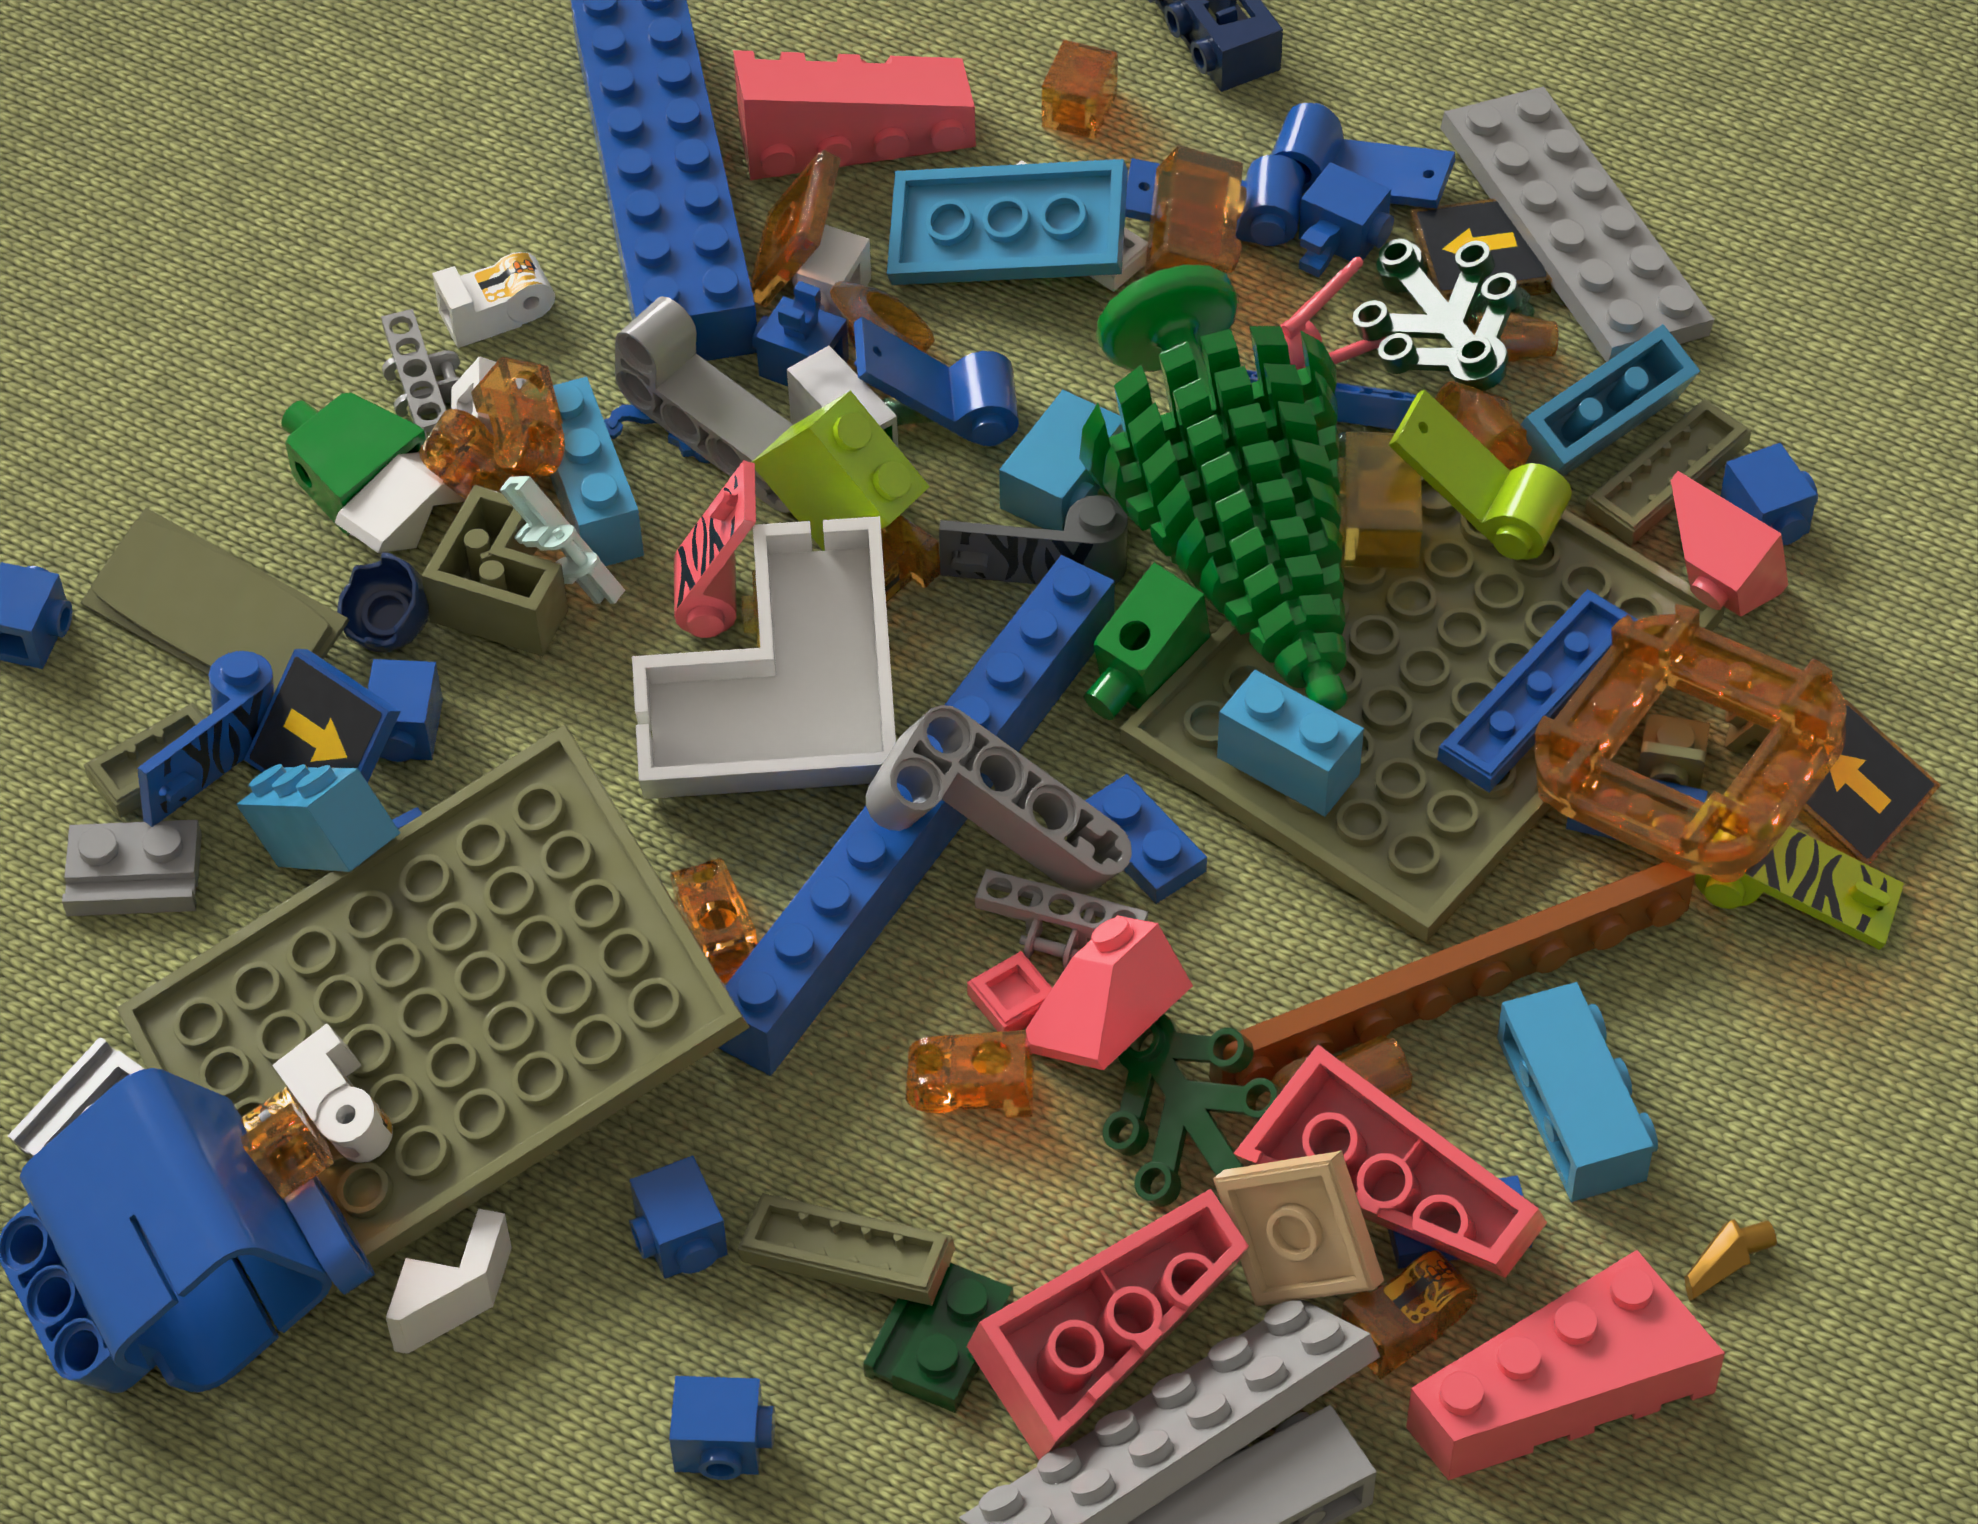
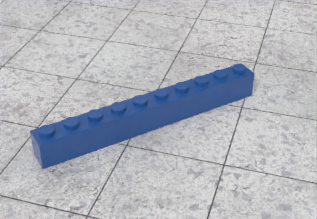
[718,555,1115,1076]

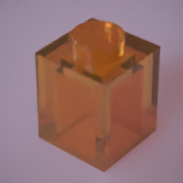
[1042,40,1118,140]

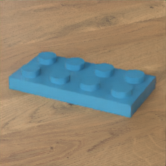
[887,159,1128,285]

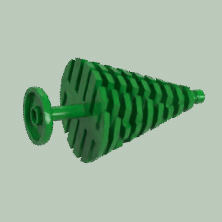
[1079,265,1348,712]

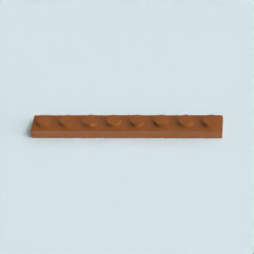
[1209,855,1695,1086]

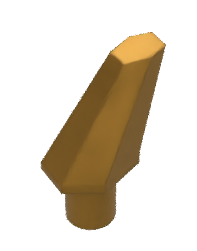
[1684,1219,1777,1301]

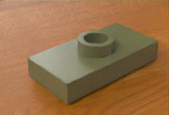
[84,703,205,819]

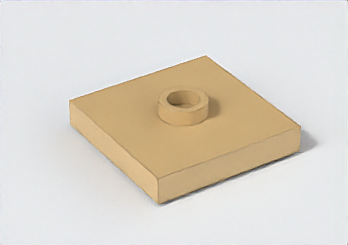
[1213,1151,1384,1306]

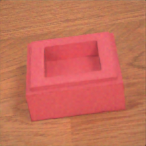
[967,951,1052,1040]

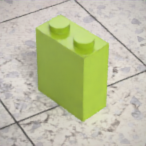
[752,390,930,551]

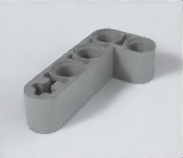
[615,296,793,513]
[866,705,1132,894]

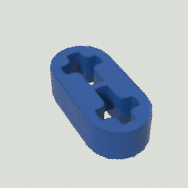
[282,1171,375,1295]

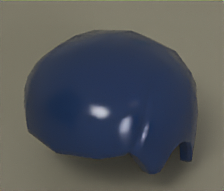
[337,552,429,652]

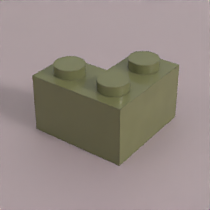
[421,485,568,657]

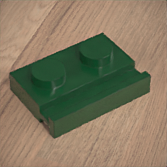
[863,1263,1014,1413]

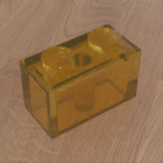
[1338,432,1422,569]

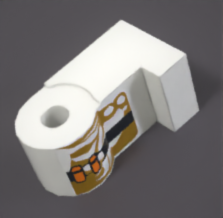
[432,252,555,348]
[272,1024,393,1163]

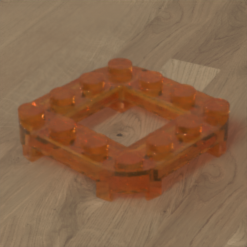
[1535,604,1846,883]

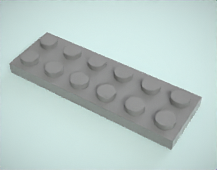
[1440,86,1715,362]
[959,1300,1380,1524]

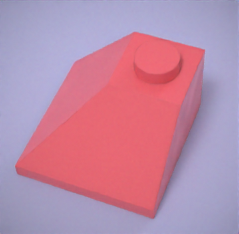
[1671,471,1788,617]
[1018,916,1193,1070]

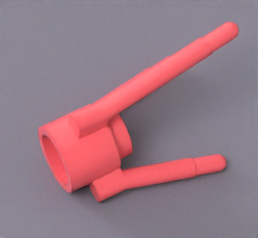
[1280,257,1386,370]

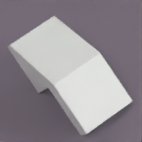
[335,450,479,553]
[386,1209,512,1354]

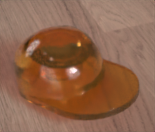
[830,281,935,353]

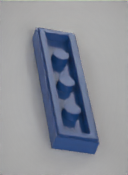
[1437,589,1639,793]

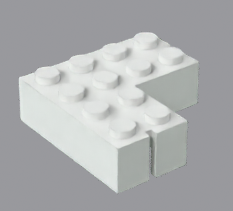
[632,516,896,799]

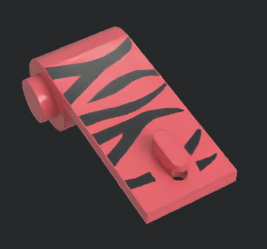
[674,460,756,638]

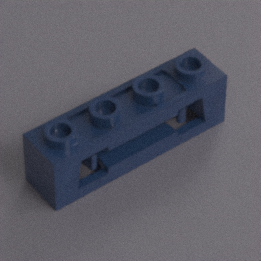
[1148,0,1283,92]

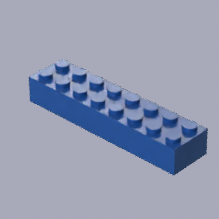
[570,0,757,361]

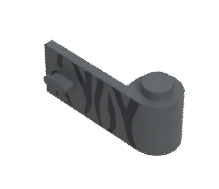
[939,495,1128,585]

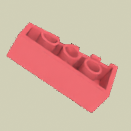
[733,50,976,180]
[1233,1045,1547,1278]
[966,1189,1249,1460]
[1406,1250,1725,1480]

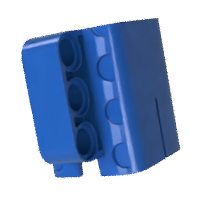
[0,1068,332,1394]

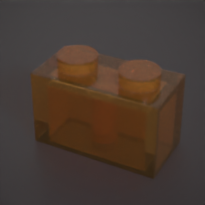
[1145,145,1247,274]

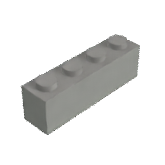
[1127,1405,1377,1524]

